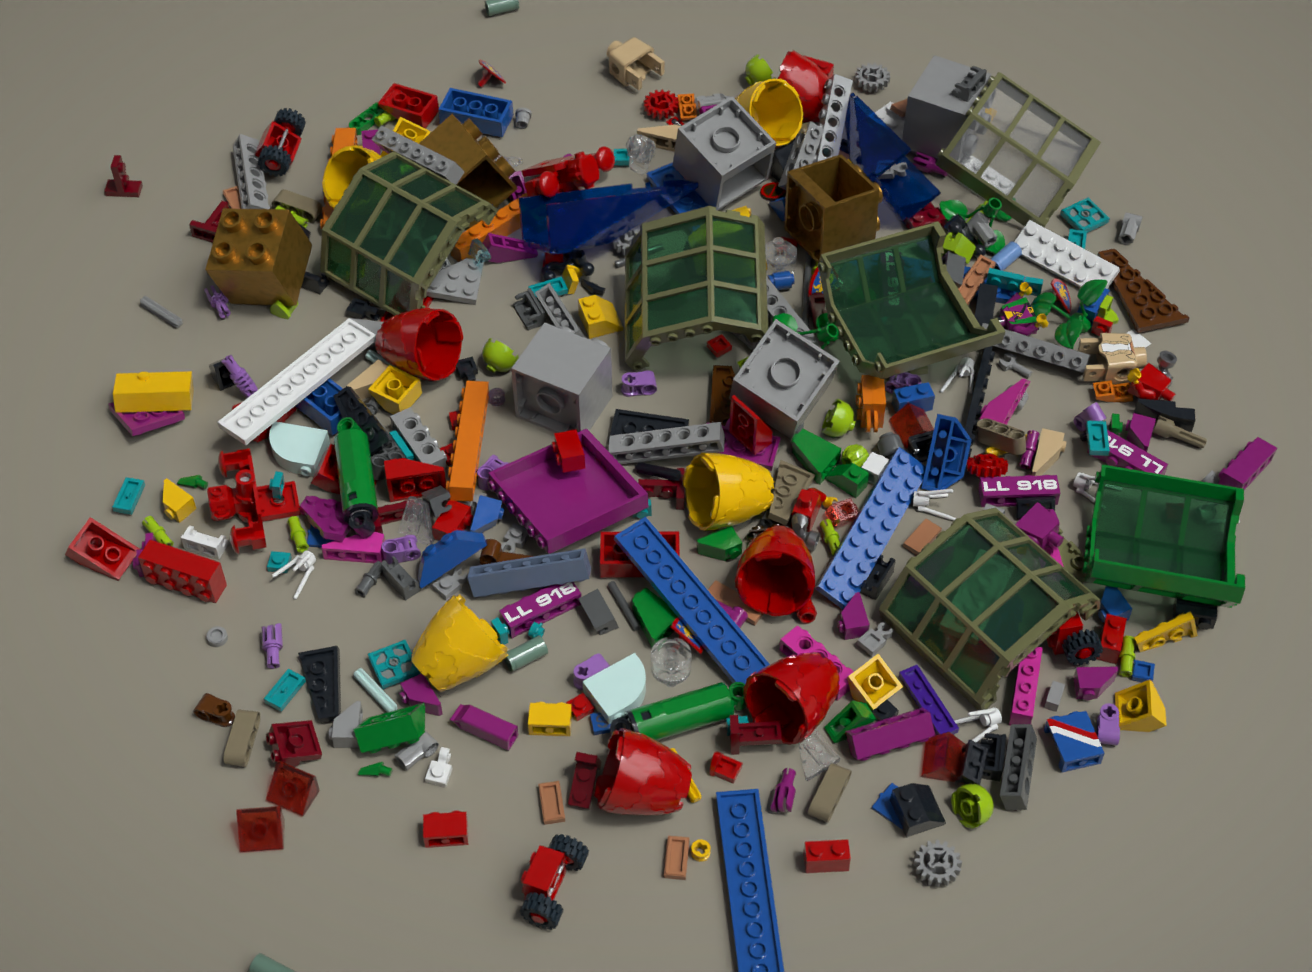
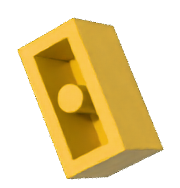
[528,702,572,736]

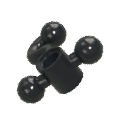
[944,213,986,258]
[541,246,594,281]

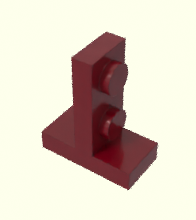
[104,155,143,198]
[189,201,229,243]
[638,468,685,510]
[374,499,418,534]
[730,715,782,755]
[568,752,602,809]

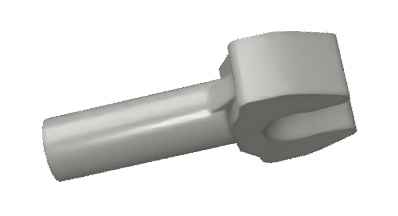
[999,353,1032,378]

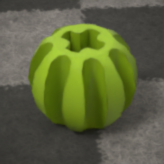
[841,444,869,467]

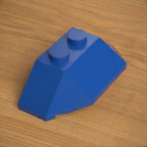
[922,414,972,491]
[417,530,487,588]

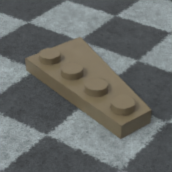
[768,460,815,526]

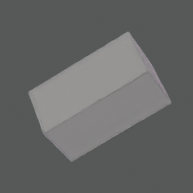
[1044,681,1065,712]

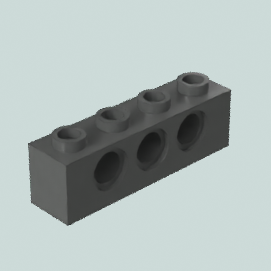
[1000,724,1037,810]

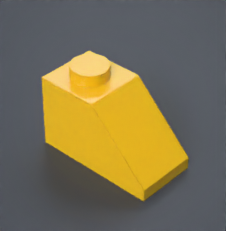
[163,478,197,523]

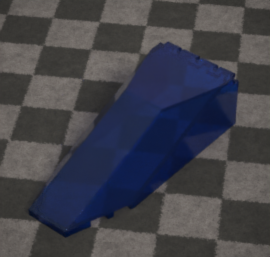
[845,92,941,221]
[519,179,699,254]

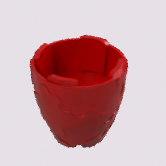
[777,50,837,123]
[375,308,463,381]
[735,525,815,616]
[743,652,840,745]
[594,728,692,816]

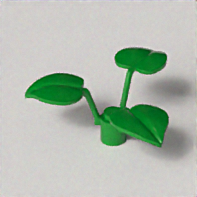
[939,198,1016,254]
[1031,280,1108,349]
[772,313,843,349]

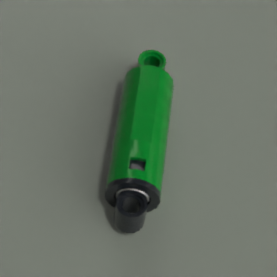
[334,417,379,538]
[610,682,747,741]

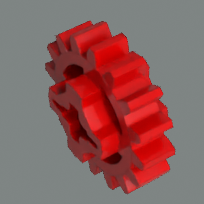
[643,89,679,120]
[966,453,1008,478]

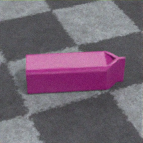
[450,704,518,751]

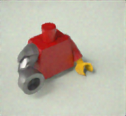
[1127,351,1177,401]
[791,488,838,551]

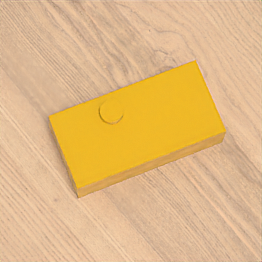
[113,371,194,413]

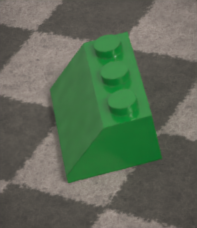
[353,703,425,754]

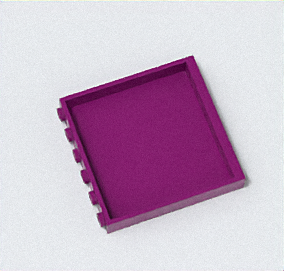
[488,428,648,554]

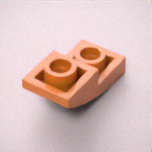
[678,94,697,120]
[1093,380,1133,402]

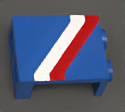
[1044,711,1105,773]

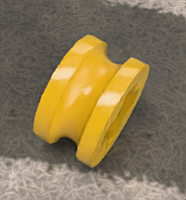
[691,839,711,862]

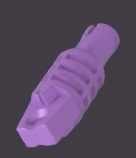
[222,355,258,398]

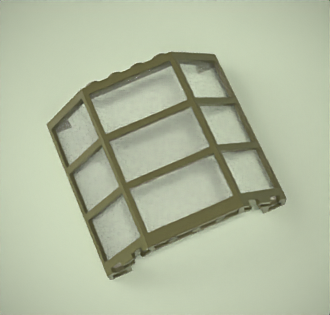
[935,72,1101,227]

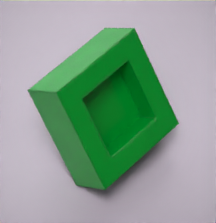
[1109,413,1123,435]

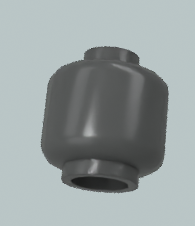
[877,432,904,459]

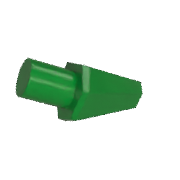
[177,475,208,489]
[357,762,393,777]

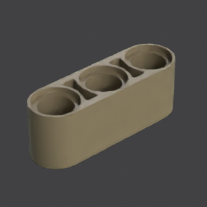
[272,189,323,223]
[977,418,1026,455]
[224,709,260,767]
[808,763,852,823]

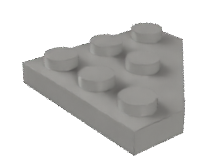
[426,258,484,305]

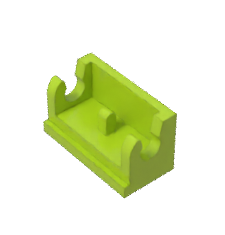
[943,232,976,264]

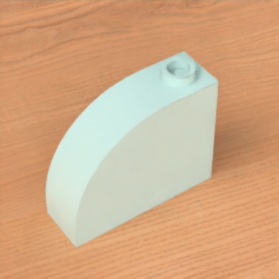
[269,422,330,476]
[582,653,646,724]

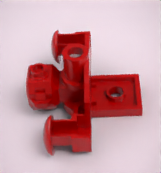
[522,146,615,206]
[207,448,301,554]

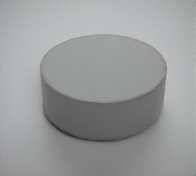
[206,626,228,647]

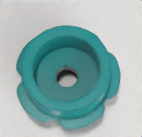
[528,622,545,639]

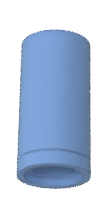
[990,242,1022,271]

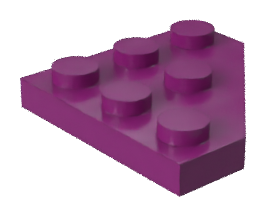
[108,402,185,436]
[300,496,351,542]

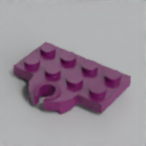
[706,418,781,471]

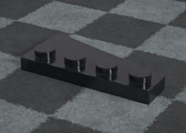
[333,386,394,457]
[609,409,689,440]
[298,645,341,723]

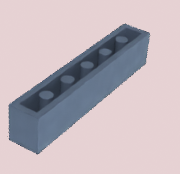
[467,548,591,597]

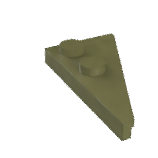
[1058,528,1098,582]

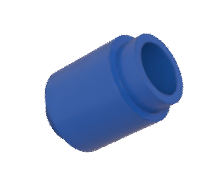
[768,271,795,290]

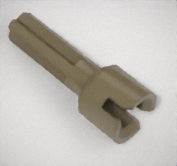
[1152,416,1207,448]

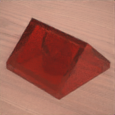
[889,402,934,449]
[921,732,965,784]
[266,761,320,816]
[236,806,285,852]

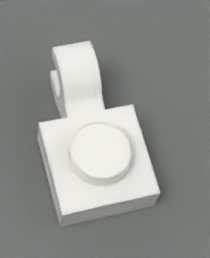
[425,747,452,787]

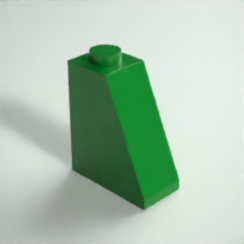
[791,429,841,484]
[632,587,677,650]

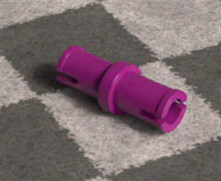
[1019,430,1040,469]

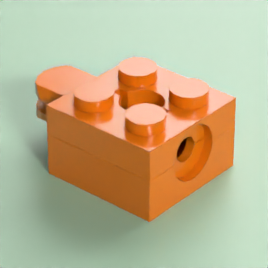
[855,375,886,433]

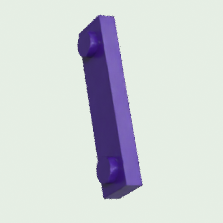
[899,665,959,740]

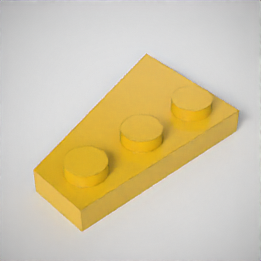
[1134,612,1198,652]

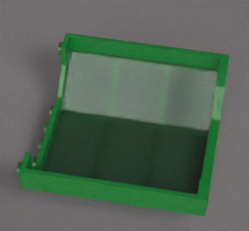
[1082,464,1245,608]

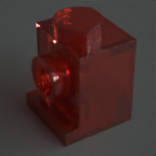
[825,498,858,528]

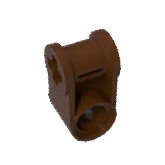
[193,693,235,727]

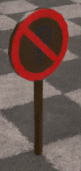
[761,182,786,200]

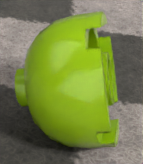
[745,54,776,85]
[482,338,519,373]
[821,399,856,437]
[951,784,994,829]

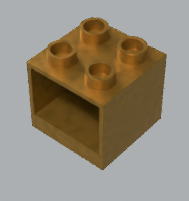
[417,114,518,228]
[784,154,883,263]
[205,208,312,306]

